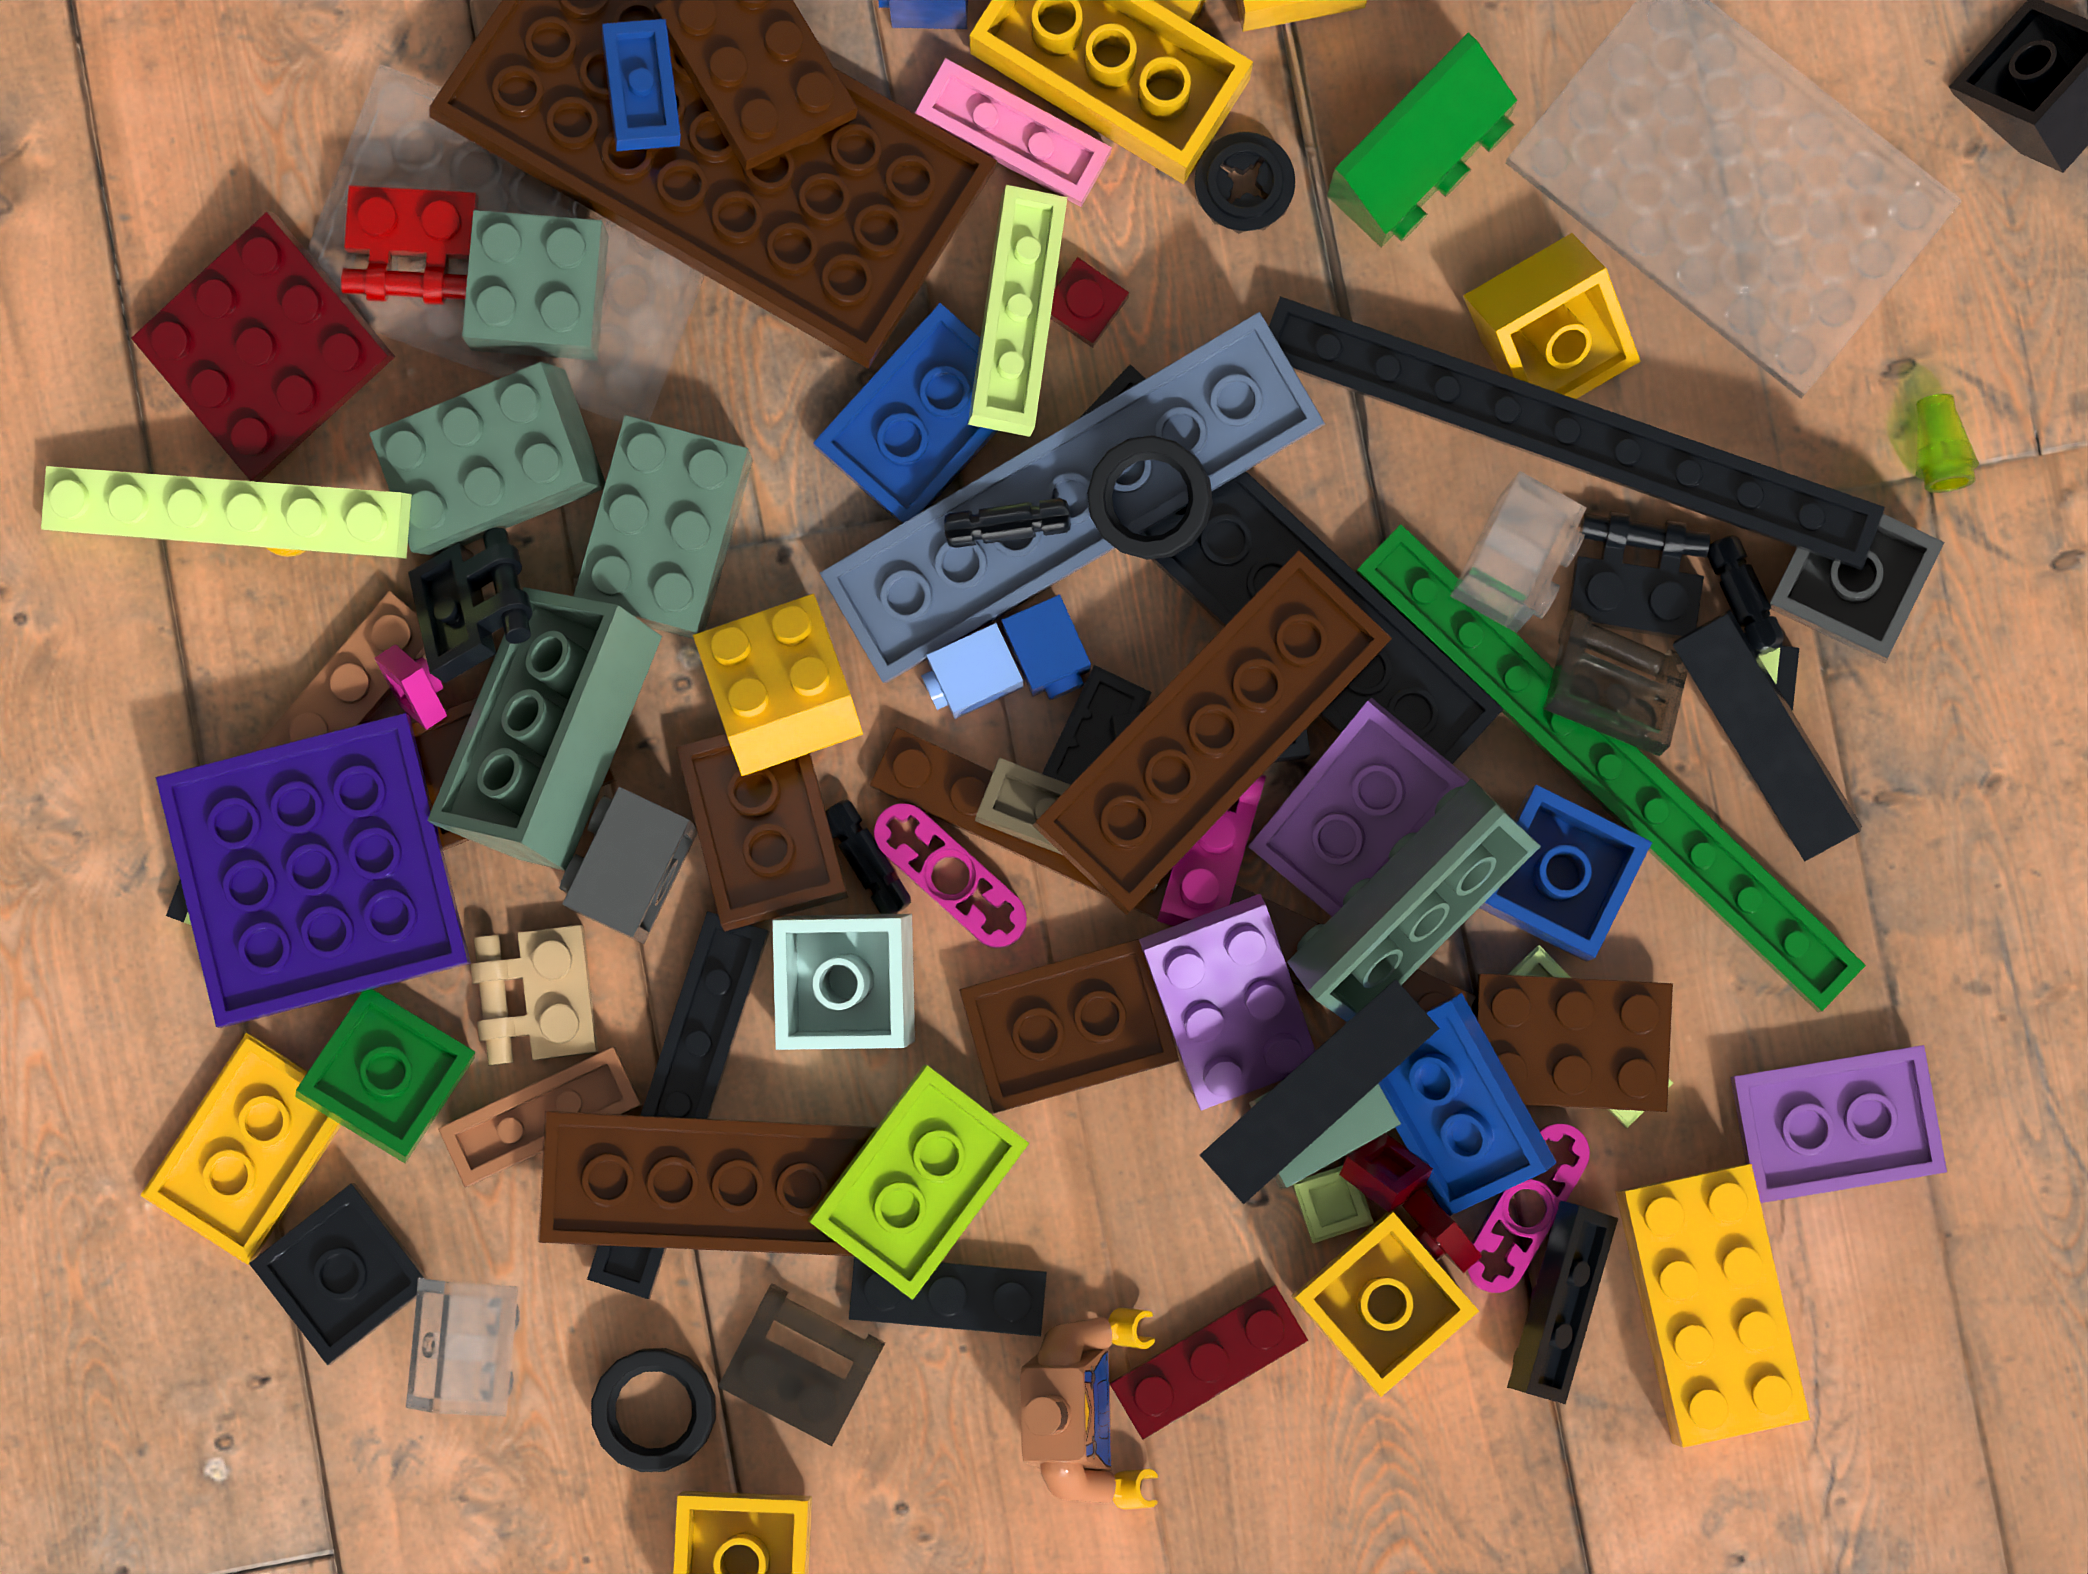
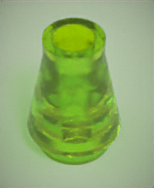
[1916,394,1979,493]

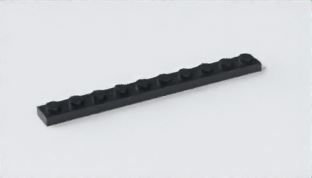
[1269,296,1885,570]

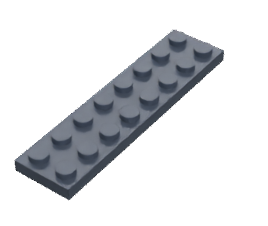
[820,312,1325,683]

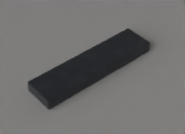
[1672,609,1862,862]
[1199,979,1440,1205]

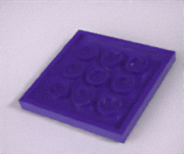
[156,713,471,1028]

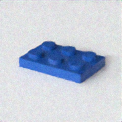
[813,303,998,524]
[1378,993,1557,1216]

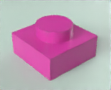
[374,644,447,730]

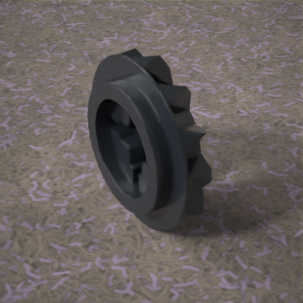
[1194,132,1295,234]

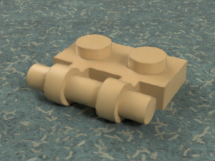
[470,925,598,1066]

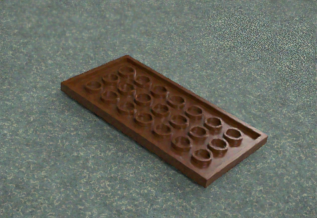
[429,0,997,369]

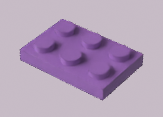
[1248,698,1470,917]
[1139,894,1315,1111]
[1731,1045,1947,1203]

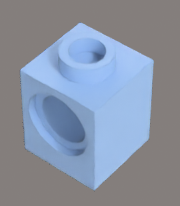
[921,623,1024,719]

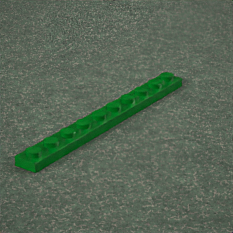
[1356,524,1866,1012]

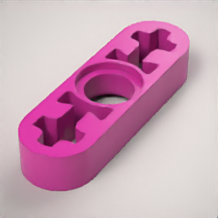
[874,804,1027,948]
[1466,1124,1590,1293]

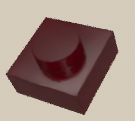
[1050,257,1129,348]
[1339,1133,1433,1212]
[1402,1188,1482,1274]

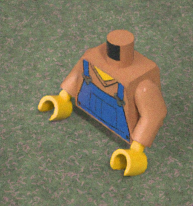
[1020,1308,1158,1510]

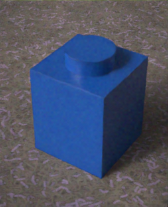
[1001,594,1091,700]

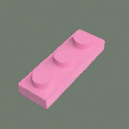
[915,58,1112,207]

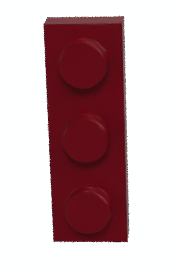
[1110,1284,1309,1440]

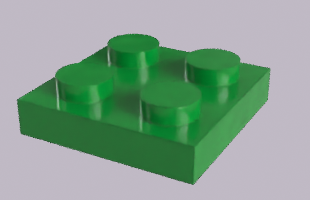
[295,989,475,1163]

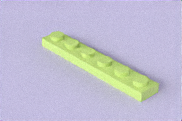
[41,466,412,559]

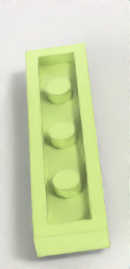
[968,185,1068,437]

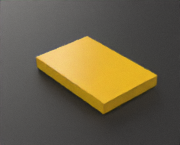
[140,1033,341,1265]

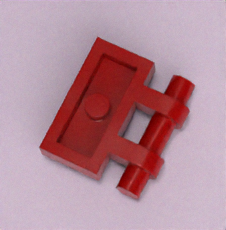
[341,185,479,305]

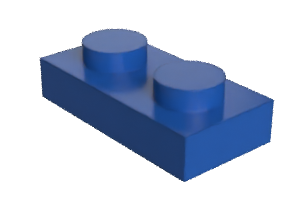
[602,19,681,151]

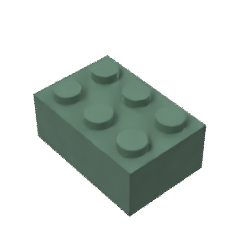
[369,362,606,556]
[573,415,753,639]

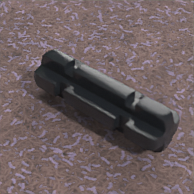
[944,498,1071,548]
[1707,535,1784,656]
[826,799,911,914]

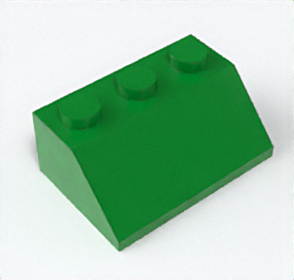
[1327,32,1517,248]

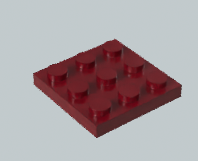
[131,212,395,482]

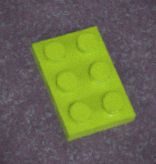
[807,1065,1029,1300]

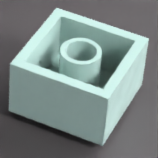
[772,914,915,1050]

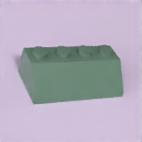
[427,587,662,871]
[1287,778,1541,1022]

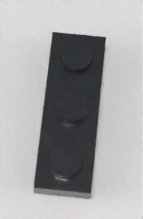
[1507,1200,1618,1404]
[849,1256,1047,1337]

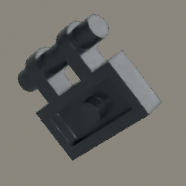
[1566,511,1710,639]
[408,527,533,683]

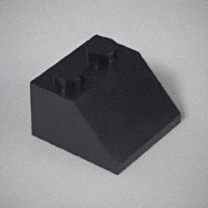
[1949,0,2088,173]

